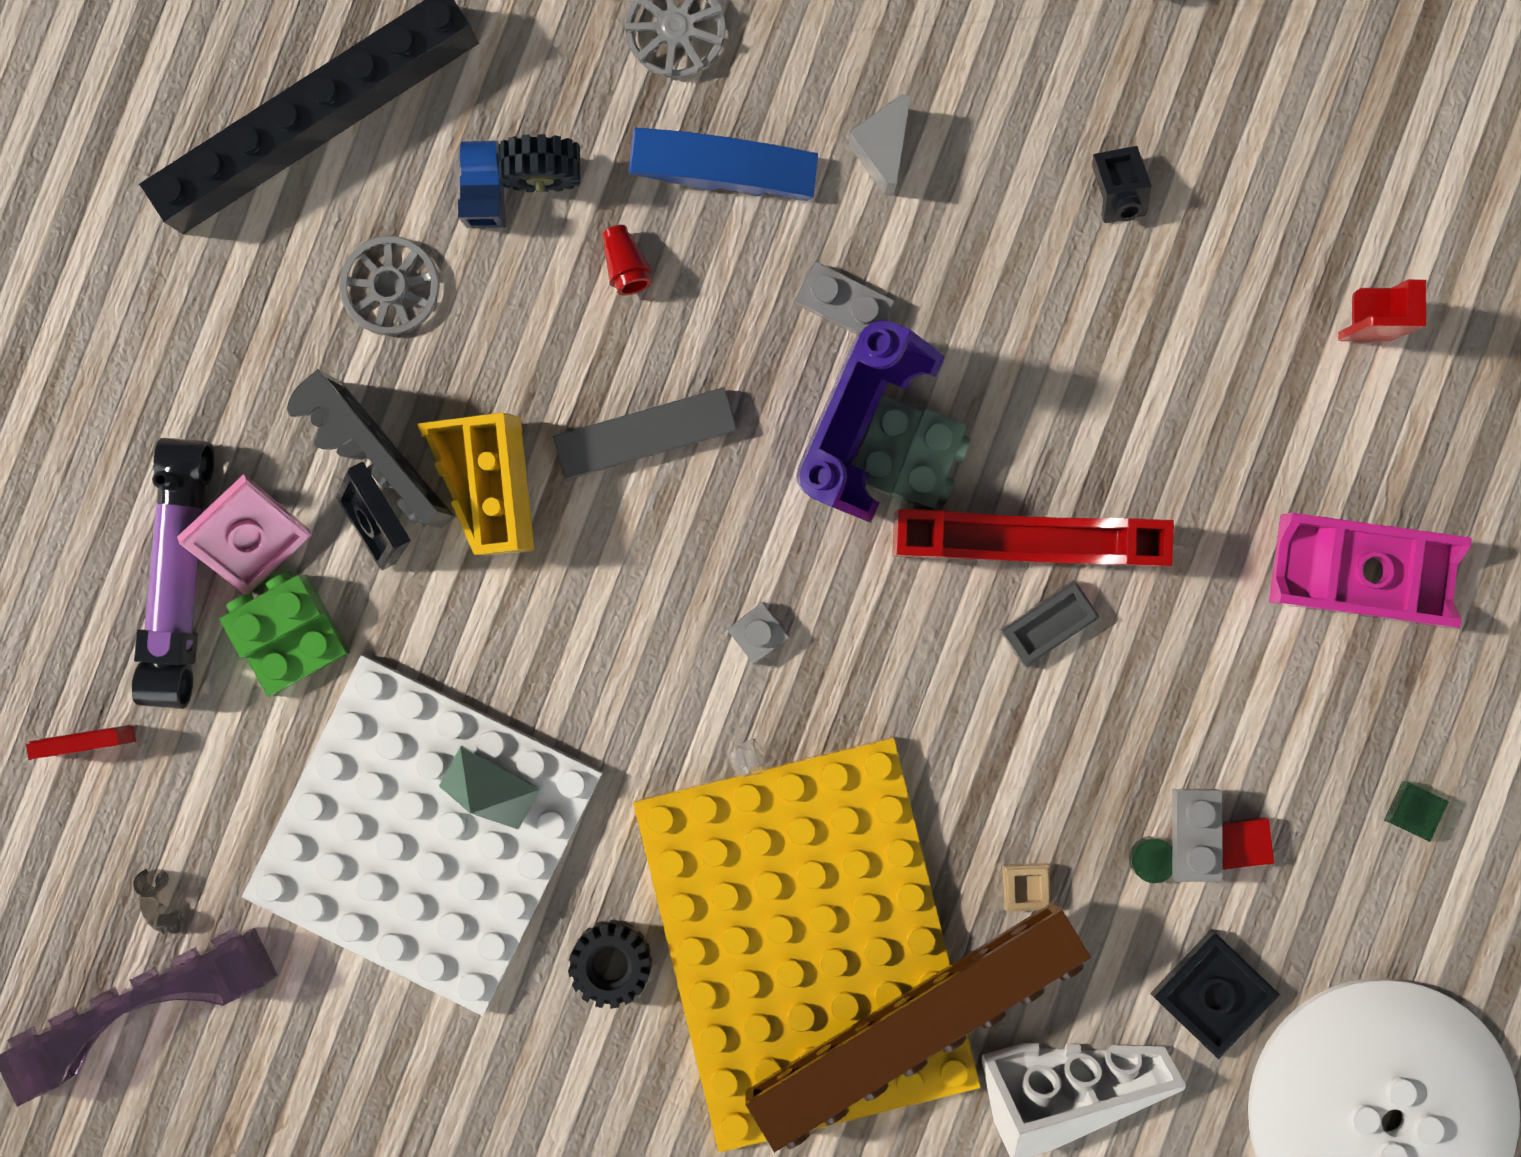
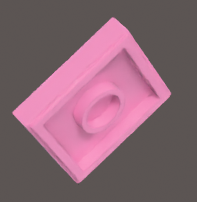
[177,474,312,594]

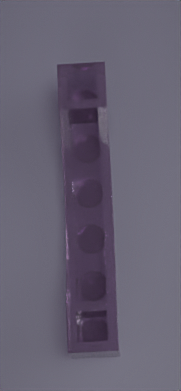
[0,927,278,1107]

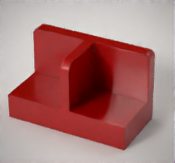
[1338,279,1426,341]

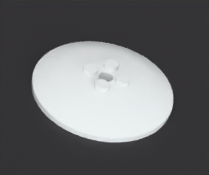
[1248,978,1520,1157]

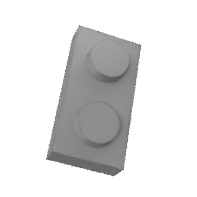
[794,261,894,335]
[1172,789,1223,882]

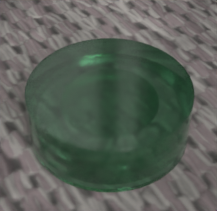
[1129,836,1172,883]

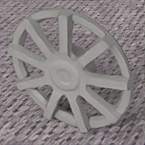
[625,0,725,77]
[339,236,440,336]

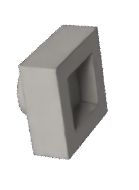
[727,602,789,665]

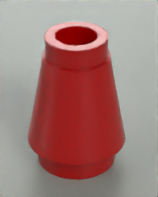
[602,225,652,296]

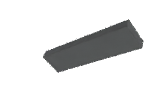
[553,387,737,480]

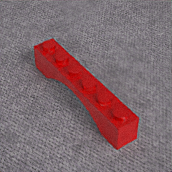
[892,509,1174,567]

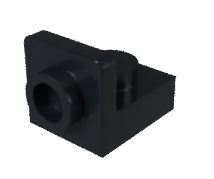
[1092,146,1152,223]

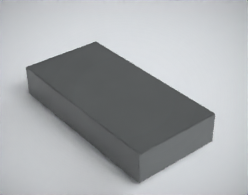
[999,580,1100,667]

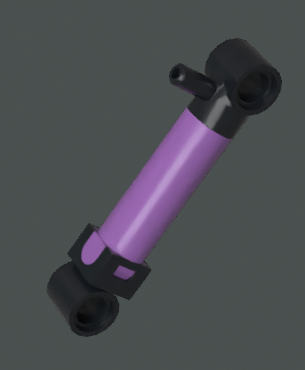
[132,437,214,709]

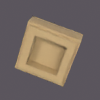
[1002,863,1051,912]

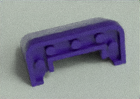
[796,320,945,523]

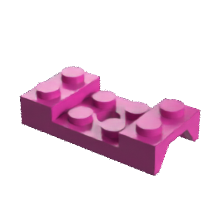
[1269,513,1472,628]

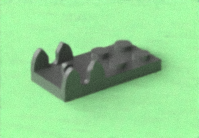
[287,369,455,528]

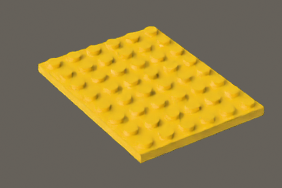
[633,737,980,1153]

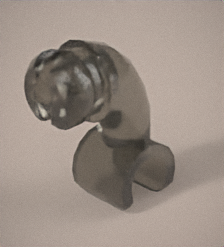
[133,869,185,934]

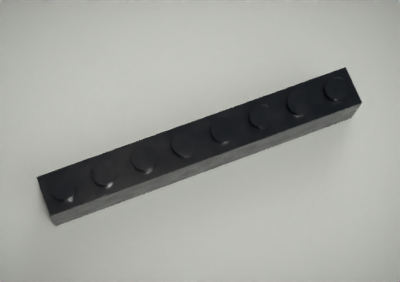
[139,0,479,234]

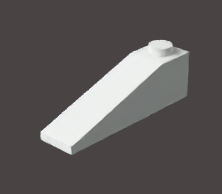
[981,1043,1186,1157]

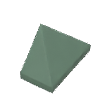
[439,746,541,829]

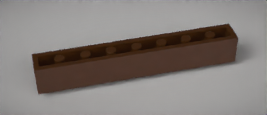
[745,902,1091,1153]

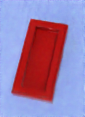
[26,725,136,760]
[1222,817,1274,870]

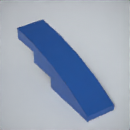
[628,127,818,201]

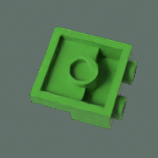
[219,571,350,697]

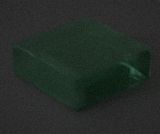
[1384,781,1449,842]

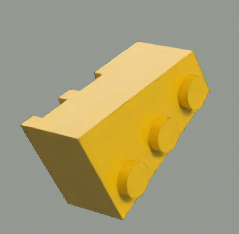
[417,412,535,555]

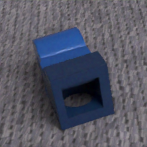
[458,140,506,228]

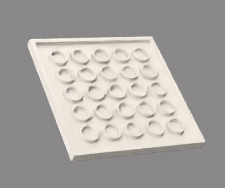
[242,655,603,1016]

